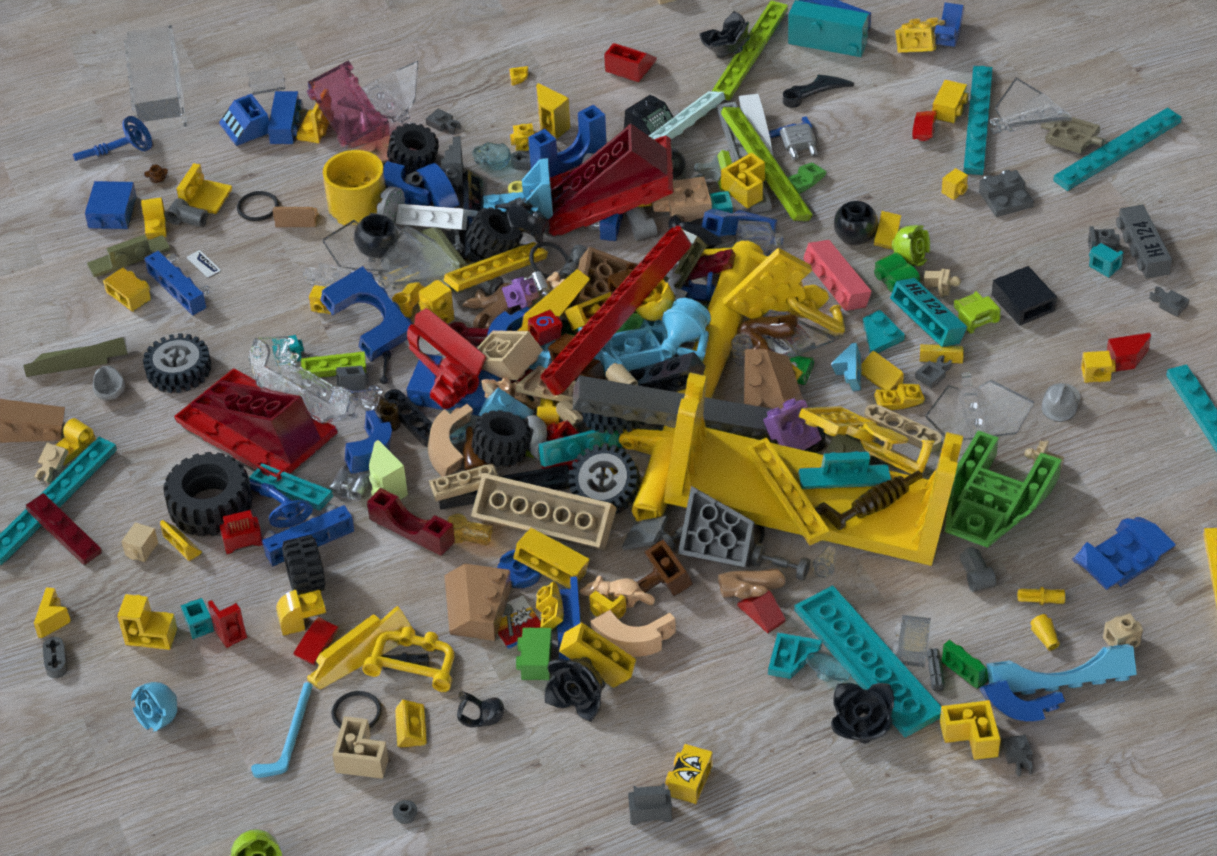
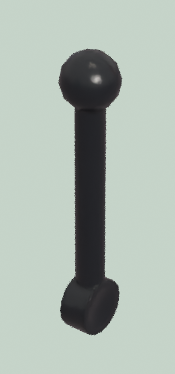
[380,351,391,384]

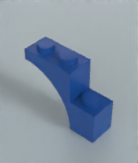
[702,209,778,241]

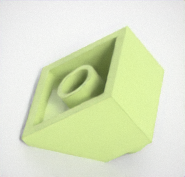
[369,440,408,500]

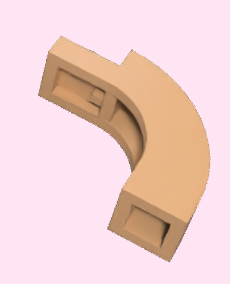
[428,404,473,477]
[591,610,676,657]

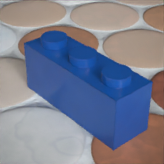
[268,91,303,144]

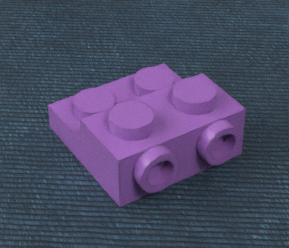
[763,398,822,450]

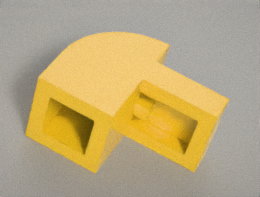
[276,590,326,636]

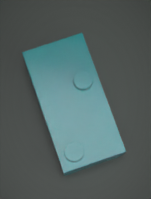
[788,0,869,57]

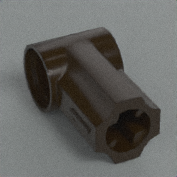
[364,392,401,432]

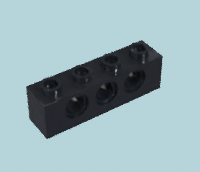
[629,352,706,392]

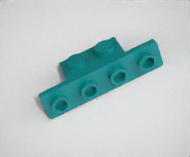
[798,451,891,489]

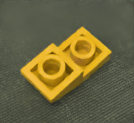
[874,211,901,250]
[874,384,925,410]
[536,581,564,630]

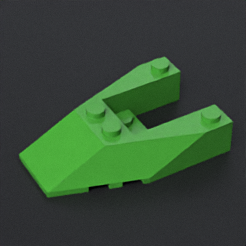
[945,430,1062,548]

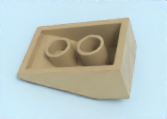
[477,331,543,380]

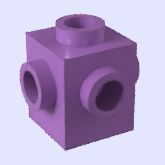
[502,276,539,308]

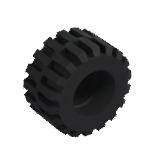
[387,123,439,175]
[466,207,523,259]
[471,410,531,466]
[282,534,326,595]

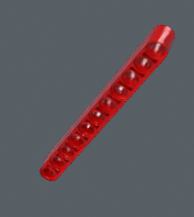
[540,226,692,396]

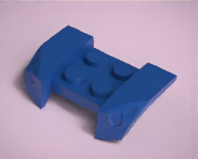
[1072,517,1176,590]

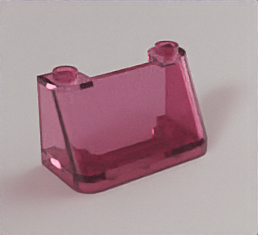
[307,60,389,149]

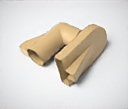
[556,401,583,432]

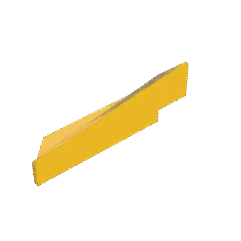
[517,269,589,331]
[307,606,416,690]

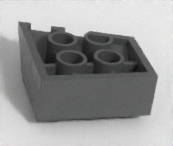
[678,486,754,567]

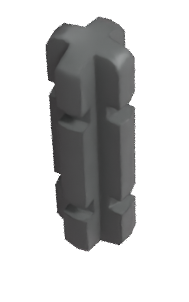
[927,648,945,691]

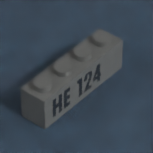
[1116,204,1172,279]

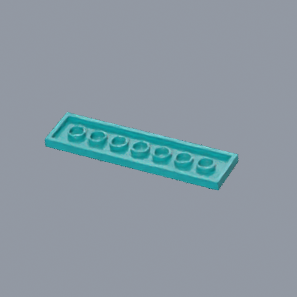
[794,585,941,738]

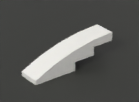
[739,94,773,156]

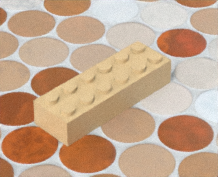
[471,473,617,551]

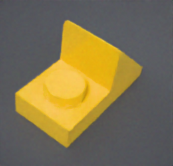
[34,587,71,638]

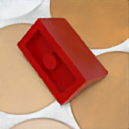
[207,600,247,648]

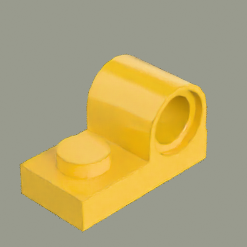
[141,197,167,239]
[55,418,96,466]

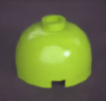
[892,225,930,266]
[231,829,282,856]

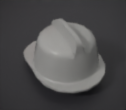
[1041,383,1080,422]

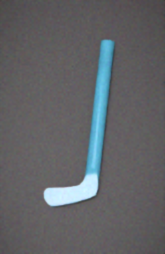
[251,682,313,778]

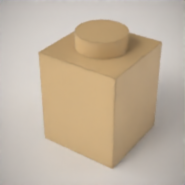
[121,522,158,562]

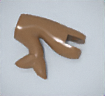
[462,283,516,329]
[718,569,785,599]

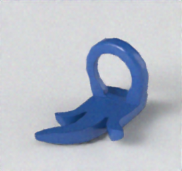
[680,271,716,301]

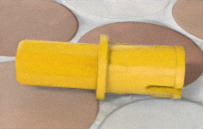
[1017,587,1065,605]

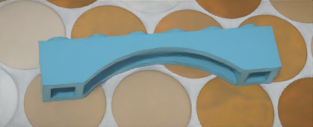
[987,644,1137,695]

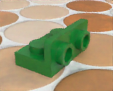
[942,640,988,689]

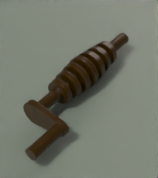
[815,470,923,530]

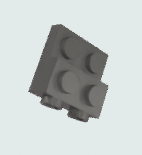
[441,136,464,193]
[979,170,1034,217]

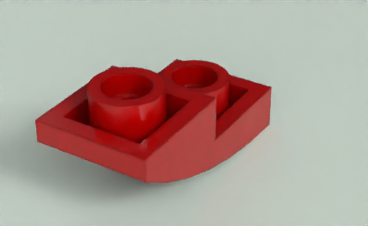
[912,110,937,141]
[293,617,339,666]

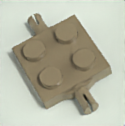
[1041,115,1105,154]

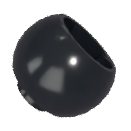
[833,201,878,245]
[354,214,399,259]

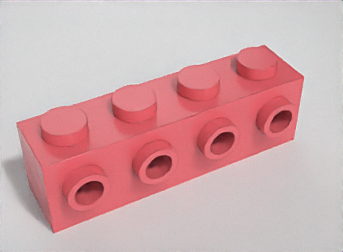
[803,240,872,311]

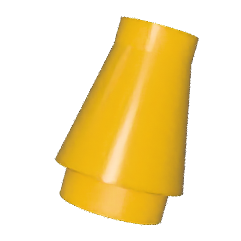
[1030,614,1060,651]

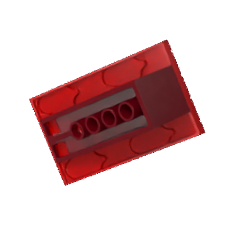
[549,124,674,236]
[174,368,338,481]

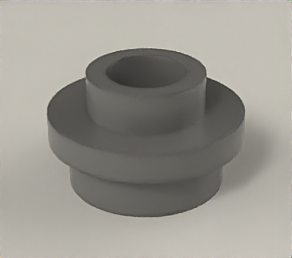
[392,800,417,824]

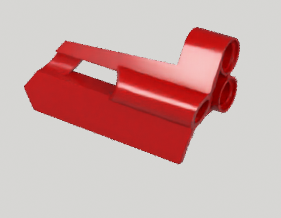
[407,308,487,409]

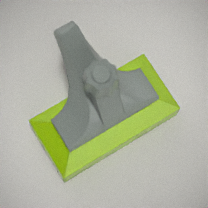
[694,150,732,191]

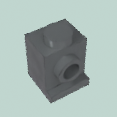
[1088,226,1120,252]
[336,366,369,396]

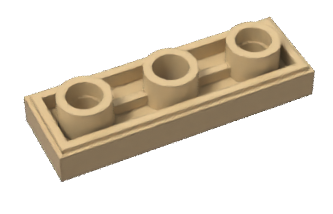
[429,463,499,501]

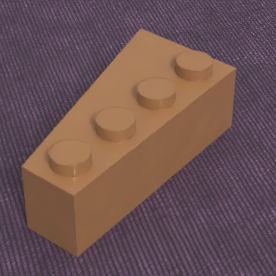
[0,399,65,443]

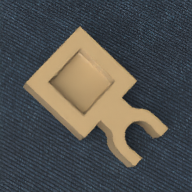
[34,443,69,484]

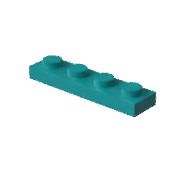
[539,429,622,467]
[249,463,334,511]

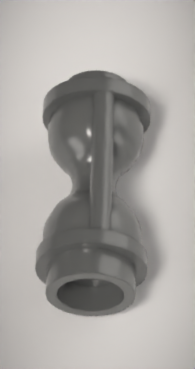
[560,245,588,280]

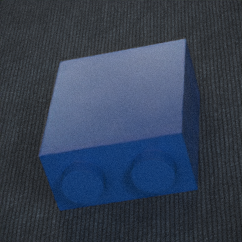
[85,181,137,229]

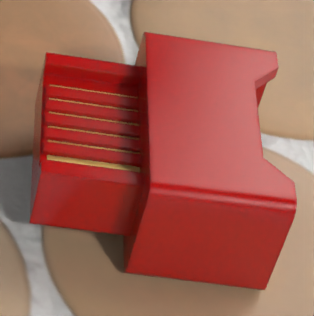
[220,510,263,554]

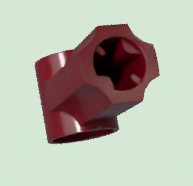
[449,322,489,346]

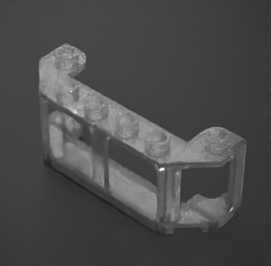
[248,336,383,423]

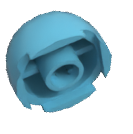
[131,682,177,731]

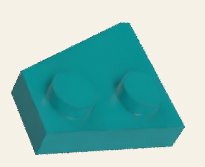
[768,632,822,679]

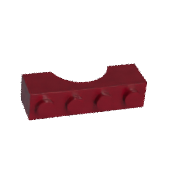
[367,488,455,556]

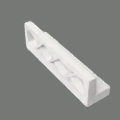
[396,204,477,230]

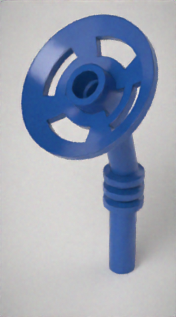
[72,116,152,161]
[249,480,313,528]

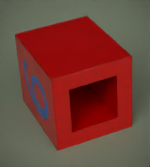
[528,309,563,346]

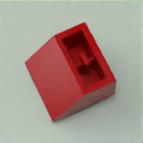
[604,43,657,82]

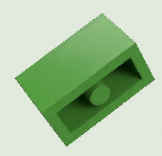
[516,628,552,680]

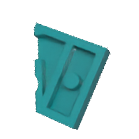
[863,310,905,354]

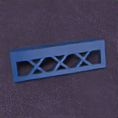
[557,576,580,660]

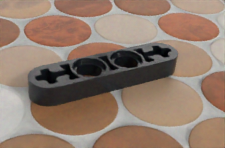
[384,389,433,447]

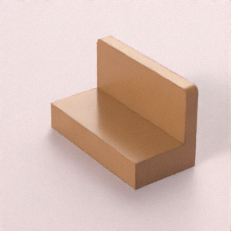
[273,207,318,227]

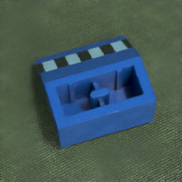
[219,93,269,146]

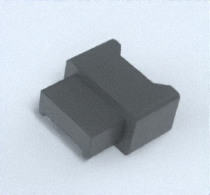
[628,784,672,825]

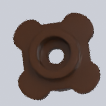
[144,164,168,183]

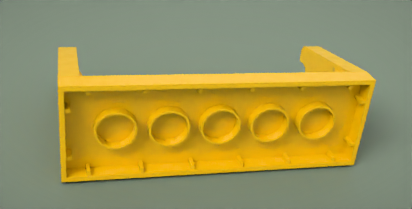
[664,372,963,566]

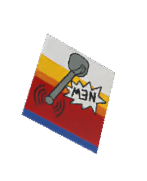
[498,595,541,649]

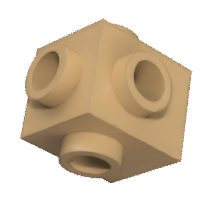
[1103,613,1143,648]

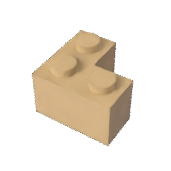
[332,716,389,779]

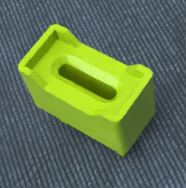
[954,291,1001,334]

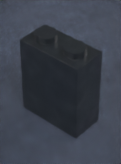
[991,266,1057,326]

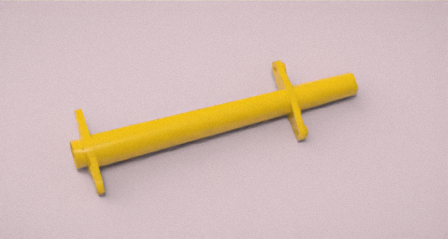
[619,241,768,521]

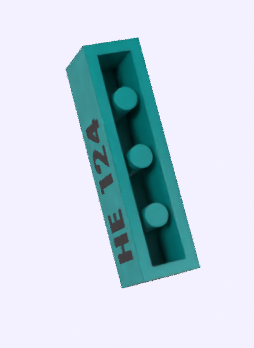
[890,278,967,347]

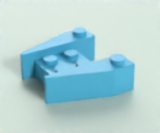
[578,319,667,376]

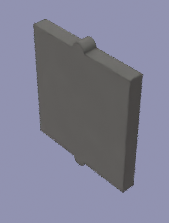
[622,516,669,550]

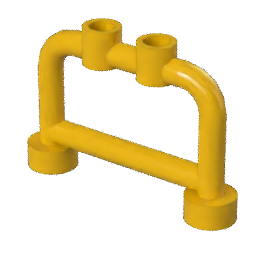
[362,627,455,692]

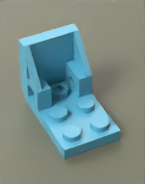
[483,158,553,220]

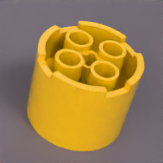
[322,150,386,226]

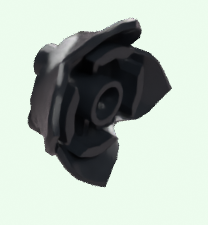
[699,11,750,58]
[495,197,548,248]
[545,657,606,722]
[831,683,895,744]

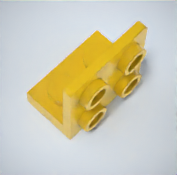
[895,17,945,53]
[297,89,333,143]
[176,163,232,214]

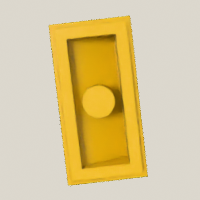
[919,344,963,364]
[861,351,904,390]
[160,520,202,561]
[395,699,427,747]

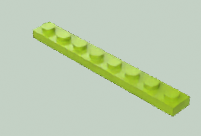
[712,1,788,101]
[721,107,813,221]

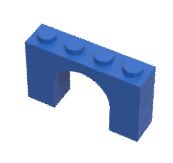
[528,104,607,178]
[321,266,413,362]
[406,353,502,416]

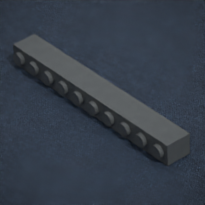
[573,376,779,445]

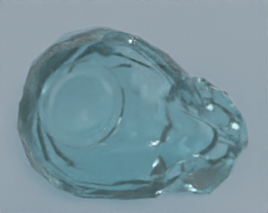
[472,142,511,170]

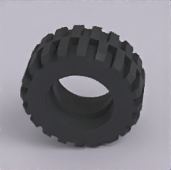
[163,452,253,536]

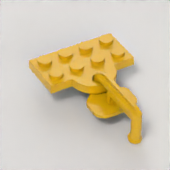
[723,248,845,335]
[798,406,935,474]

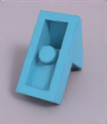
[831,343,861,391]

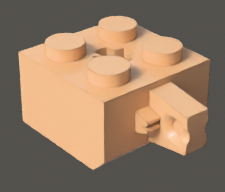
[652,177,712,222]

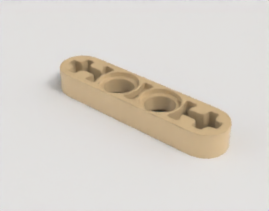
[864,404,942,452]

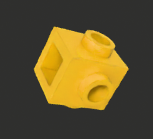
[510,123,537,151]

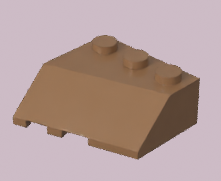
[570,247,632,308]
[744,349,803,409]
[444,564,511,641]

